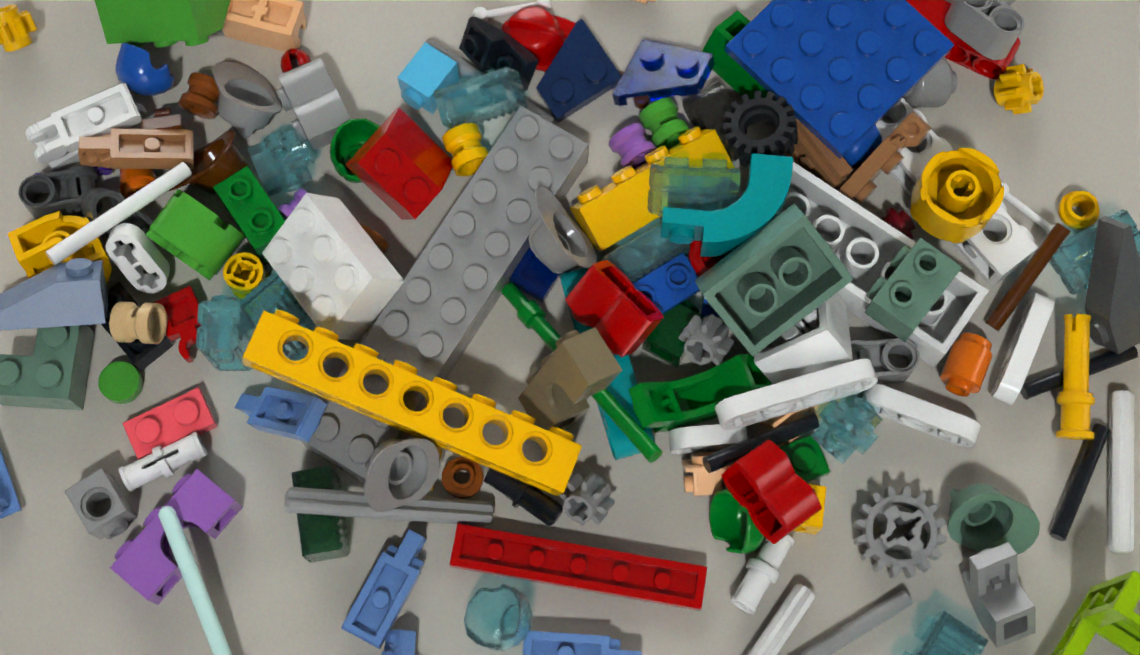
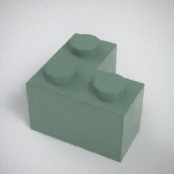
[0,325,95,410]

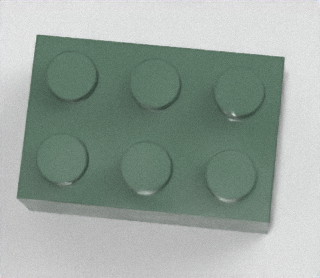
[695,203,854,357]

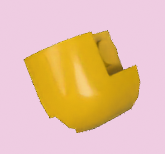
[7,211,112,283]

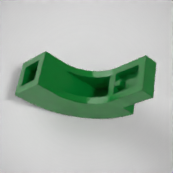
[628,354,772,433]

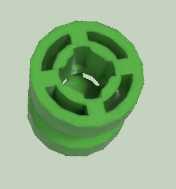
[639,97,690,150]

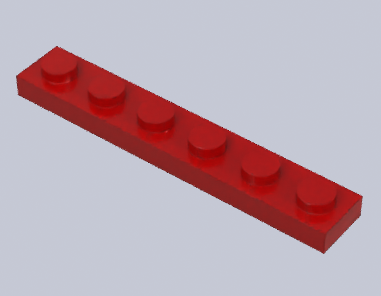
[449,523,708,611]

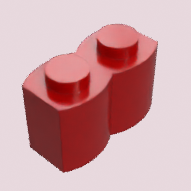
[565,260,664,357]
[721,440,822,544]

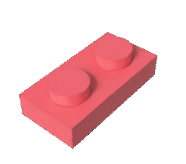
[122,387,218,460]

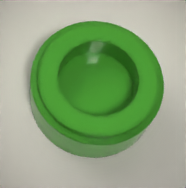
[98,361,143,404]

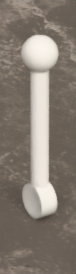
[473,0,551,21]
[1001,182,1055,235]

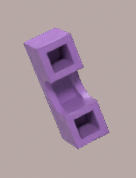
[110,469,243,605]

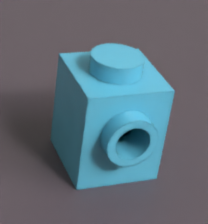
[397,42,460,114]

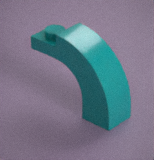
[661,153,793,257]

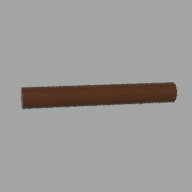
[985,223,1071,332]

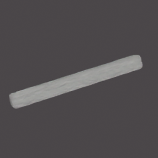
[284,487,493,526]

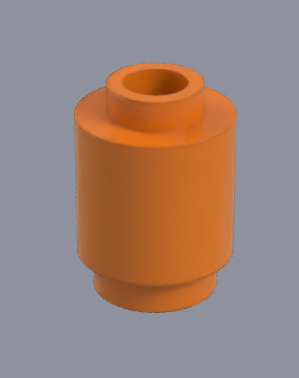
[940,333,993,397]

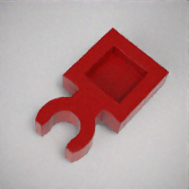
[153,286,213,363]

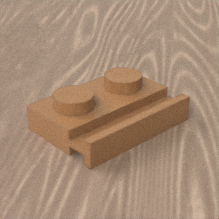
[785,118,853,191]

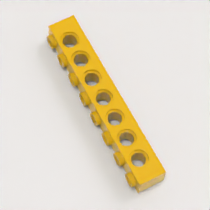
[242,309,583,496]

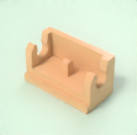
[222,0,307,52]

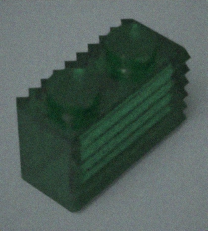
[291,466,351,563]

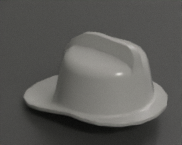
[212,61,283,138]
[528,186,597,274]
[364,438,440,512]

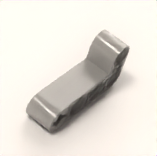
[945,0,1024,60]

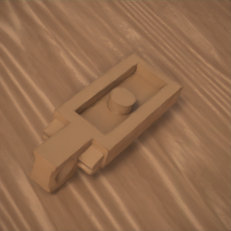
[838,112,931,204]
[78,128,194,169]

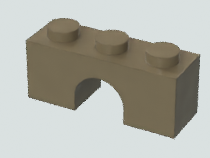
[518,328,622,431]

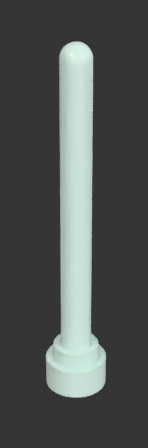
[158,506,232,655]

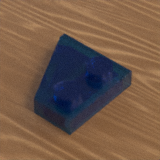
[612,39,715,106]

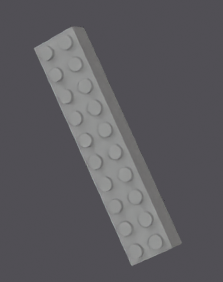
[301,106,589,484]

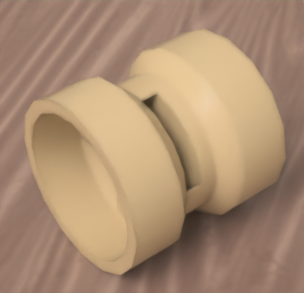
[109,301,167,344]

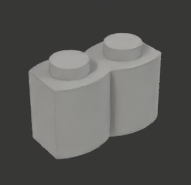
[276,57,351,151]

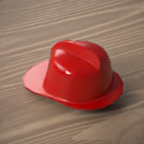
[501,7,576,72]

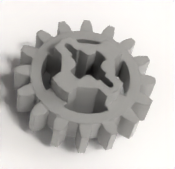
[853,486,947,579]

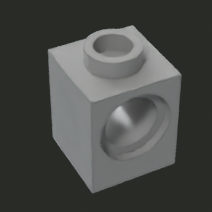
[65,468,137,540]

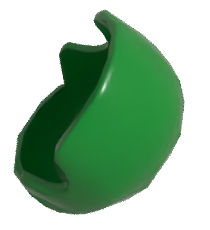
[330,118,380,183]
[709,489,764,554]

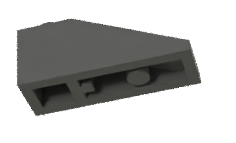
[1085,216,1140,354]

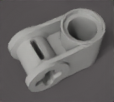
[851,338,919,384]

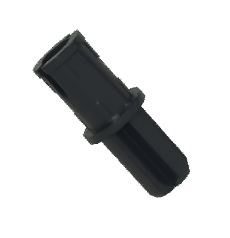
[484,468,563,526]

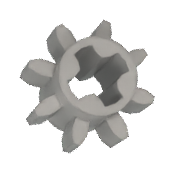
[679,314,734,365]
[560,472,615,525]

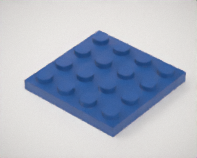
[725,0,954,159]

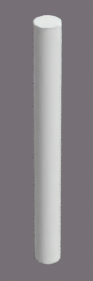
[45,162,192,265]

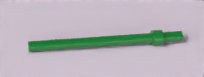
[501,282,662,463]

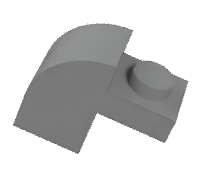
[962,542,1035,648]

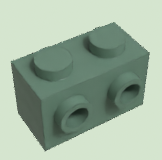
[864,238,962,342]

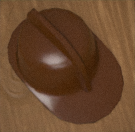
[169,130,250,194]

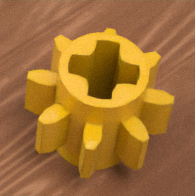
[0,4,37,52]
[994,64,1044,115]

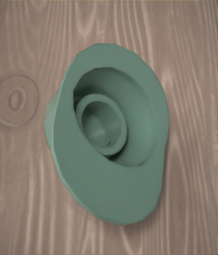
[947,483,1040,555]

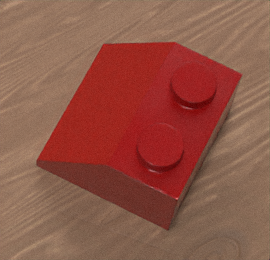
[345,107,453,220]

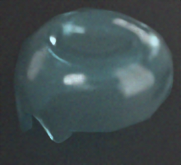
[464,584,533,651]

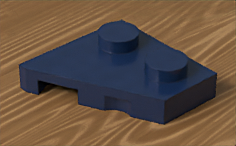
[536,19,623,123]

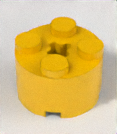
[910,148,1004,243]

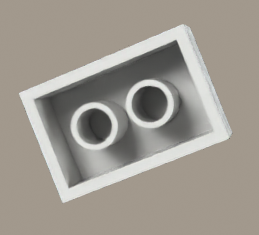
[262,193,405,340]

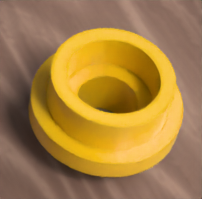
[1058,191,1099,230]

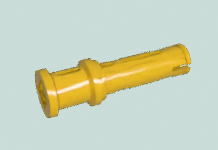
[1056,314,1095,440]

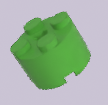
[146,189,245,280]

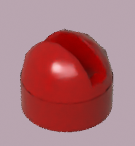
[280,48,311,73]

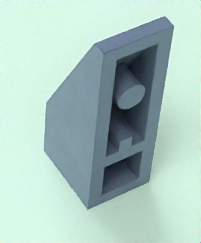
[0,258,109,331]

